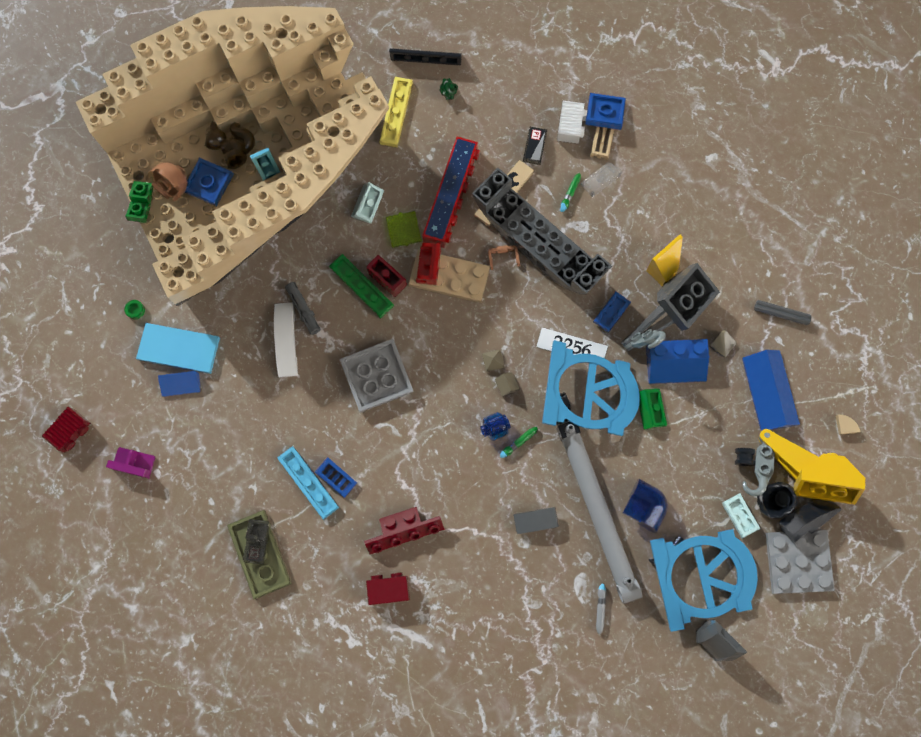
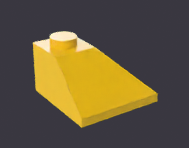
[646,235,683,286]

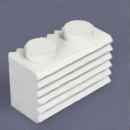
[557,101,587,144]

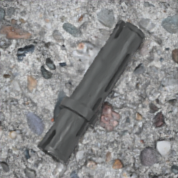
[285,282,321,335]

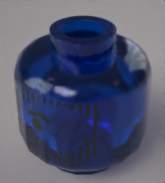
[480,412,511,441]

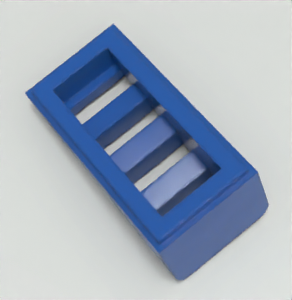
[315,457,357,498]

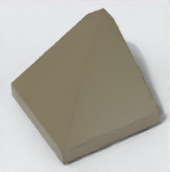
[709,329,736,358]

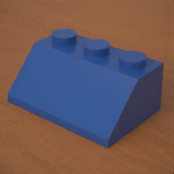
[646,339,709,384]

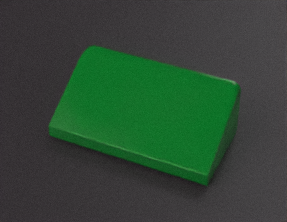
[639,389,667,430]

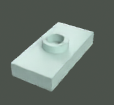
[722,493,760,538]

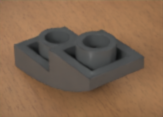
[513,507,559,534]

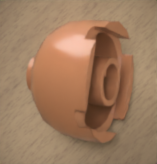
[148,162,188,201]

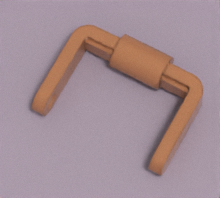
[488,245,520,270]

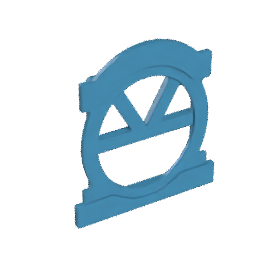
[542,340,640,436]
[650,529,758,632]

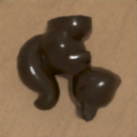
[205,121,255,169]

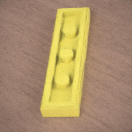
[379,77,413,148]

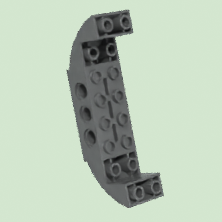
[472,168,612,294]

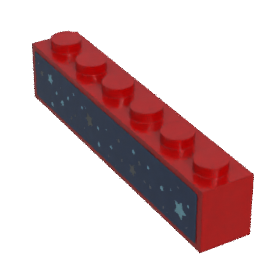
[422,136,480,248]

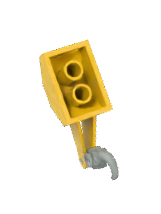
[742,429,865,505]

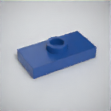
[593,292,631,333]

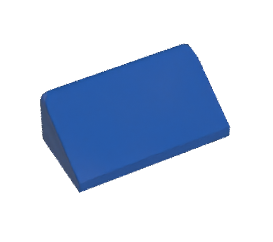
[158,371,201,397]

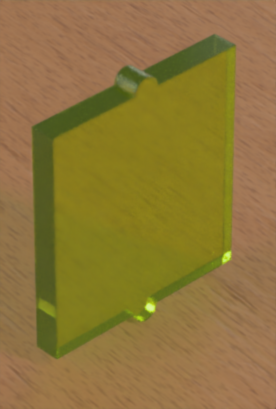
[386,211,422,248]

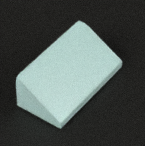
[351,182,384,223]

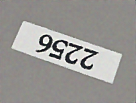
[536,328,608,358]

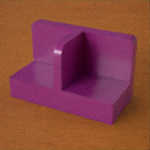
[106,447,156,479]

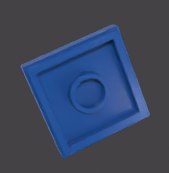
[585,93,626,130]
[184,157,234,207]

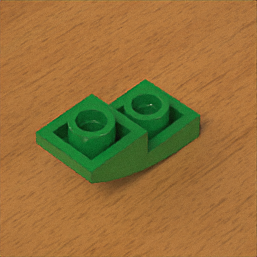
[125,181,153,223]

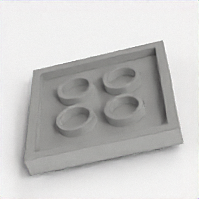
[340,339,414,413]
[765,530,835,594]

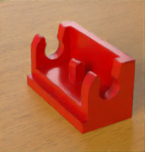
[416,243,441,285]

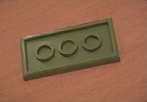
[227,510,292,600]

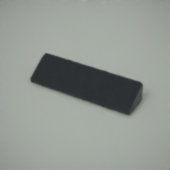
[389,48,462,65]

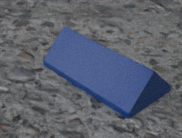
[742,350,800,431]

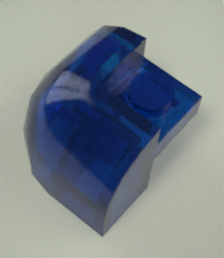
[622,479,668,533]

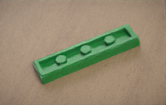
[329,254,394,319]

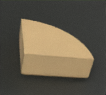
[836,415,860,435]

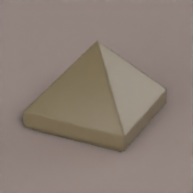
[482,350,505,372]

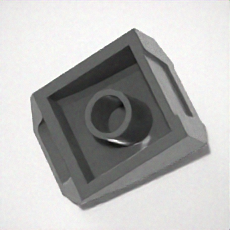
[696,620,747,661]

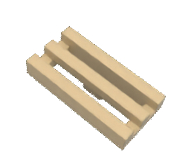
[590,126,614,160]

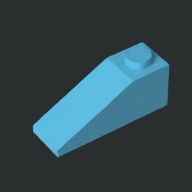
[250,148,280,181]

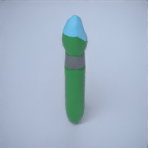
[560,173,581,212]
[500,427,538,458]

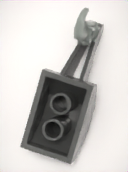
[621,263,720,351]

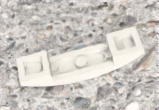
[274,302,298,378]

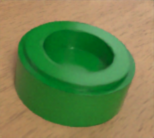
[124,300,145,320]

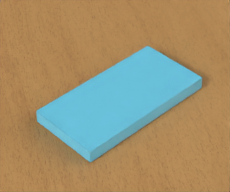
[136,323,220,374]

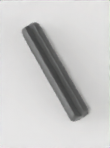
[754,300,812,325]

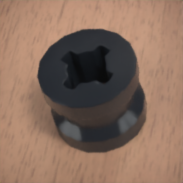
[735,448,755,466]

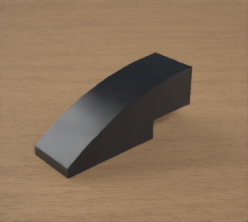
[779,499,841,542]

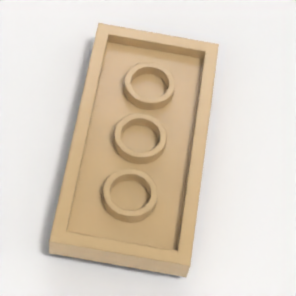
[409,249,490,303]

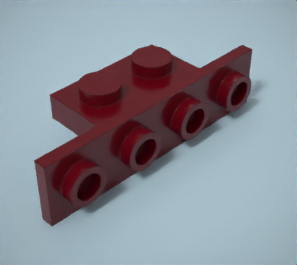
[364,507,445,555]

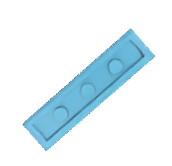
[277,446,339,520]

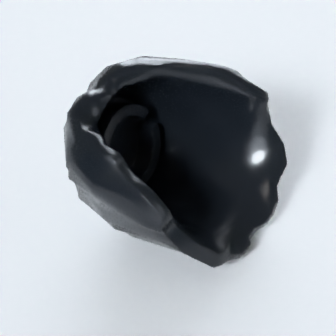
[757,482,798,518]

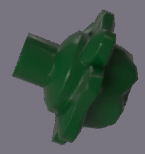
[439,78,458,100]

